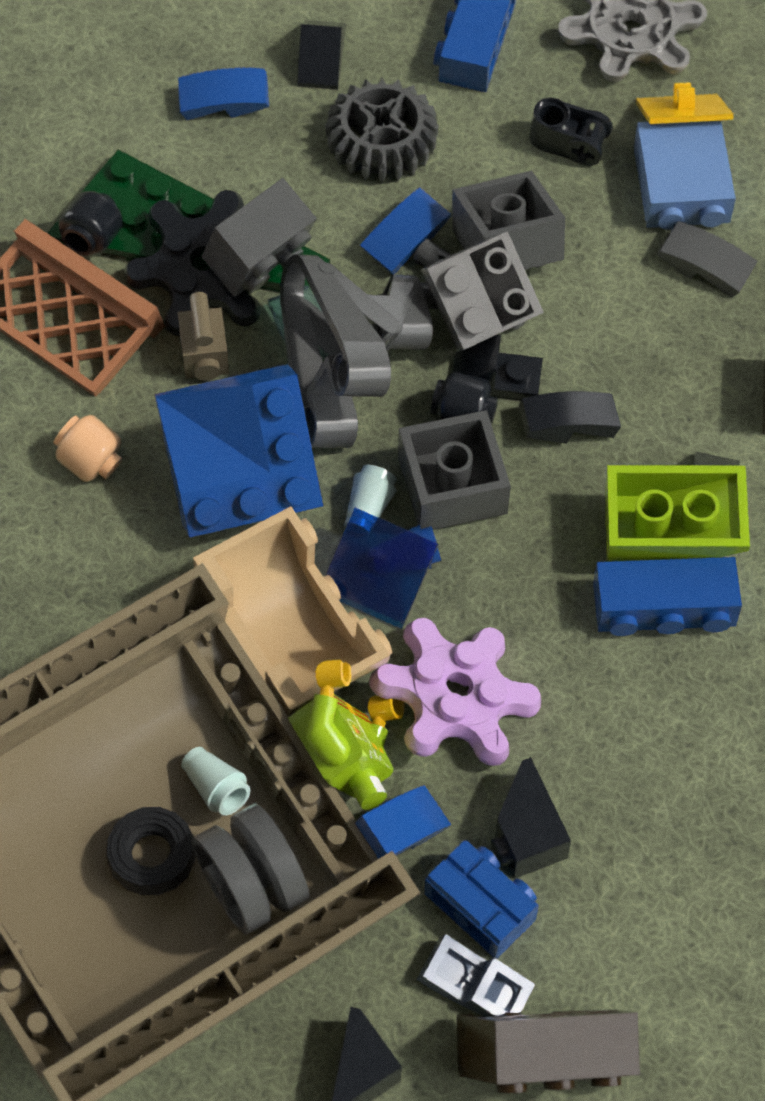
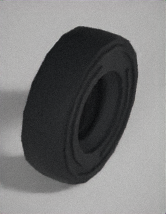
[106,807,195,895]

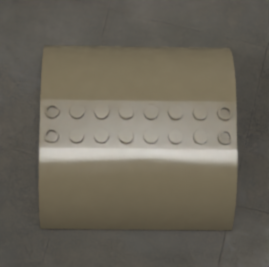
[0,563,420,1101]

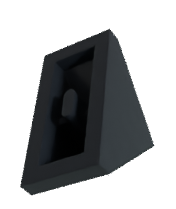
[297,20,346,90]
[332,1007,402,1101]

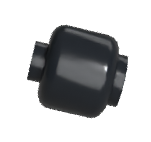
[58,191,123,256]
[430,372,499,424]

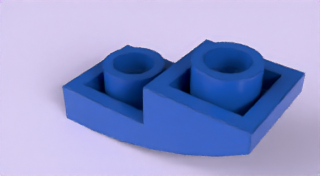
[178,68,269,120]
[360,187,452,275]
[355,785,451,859]

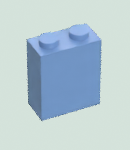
[634,120,736,230]

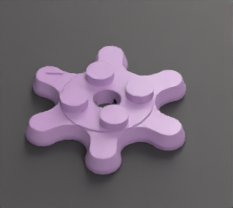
[369,618,541,766]

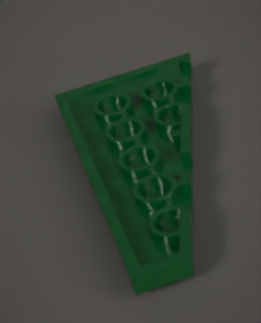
[47,149,330,297]

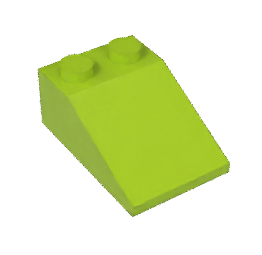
[605,465,750,562]

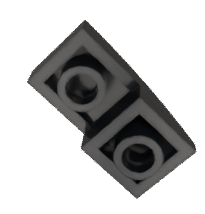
[519,391,621,444]

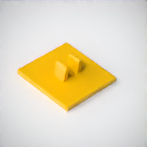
[636,82,733,124]

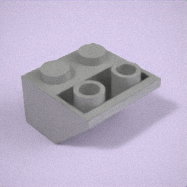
[421,231,544,350]

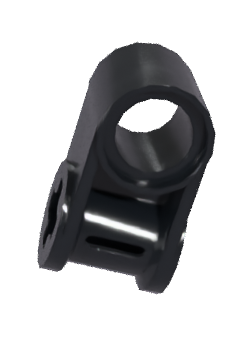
[529,97,613,166]

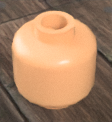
[53,415,122,482]

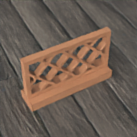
[0,219,165,397]

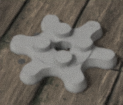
[558,0,707,82]

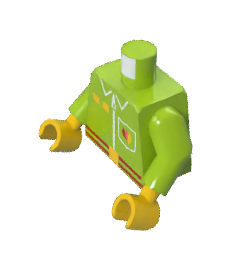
[288,659,404,810]

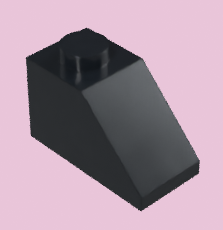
[491,757,571,879]

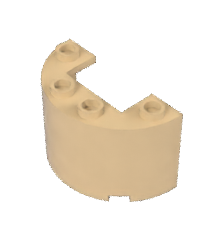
[193,506,392,717]

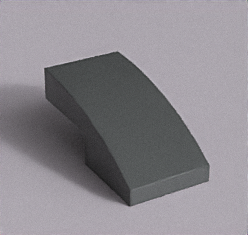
[656,221,758,297]

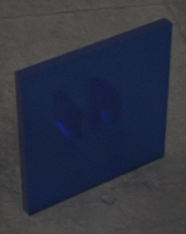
[326,507,439,629]

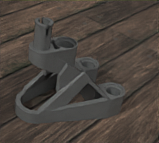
[280,254,438,448]

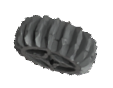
[326,77,438,183]

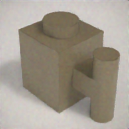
[178,292,229,380]

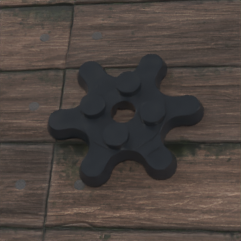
[124,190,278,336]

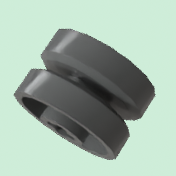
[191,803,310,935]

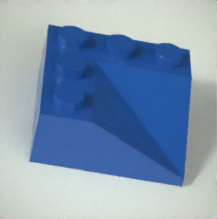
[154,364,323,538]

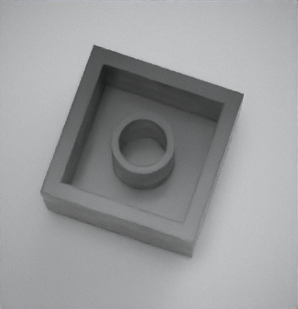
[452,170,565,269]
[202,178,317,297]
[398,410,511,529]

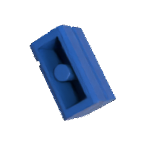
[424,840,539,959]

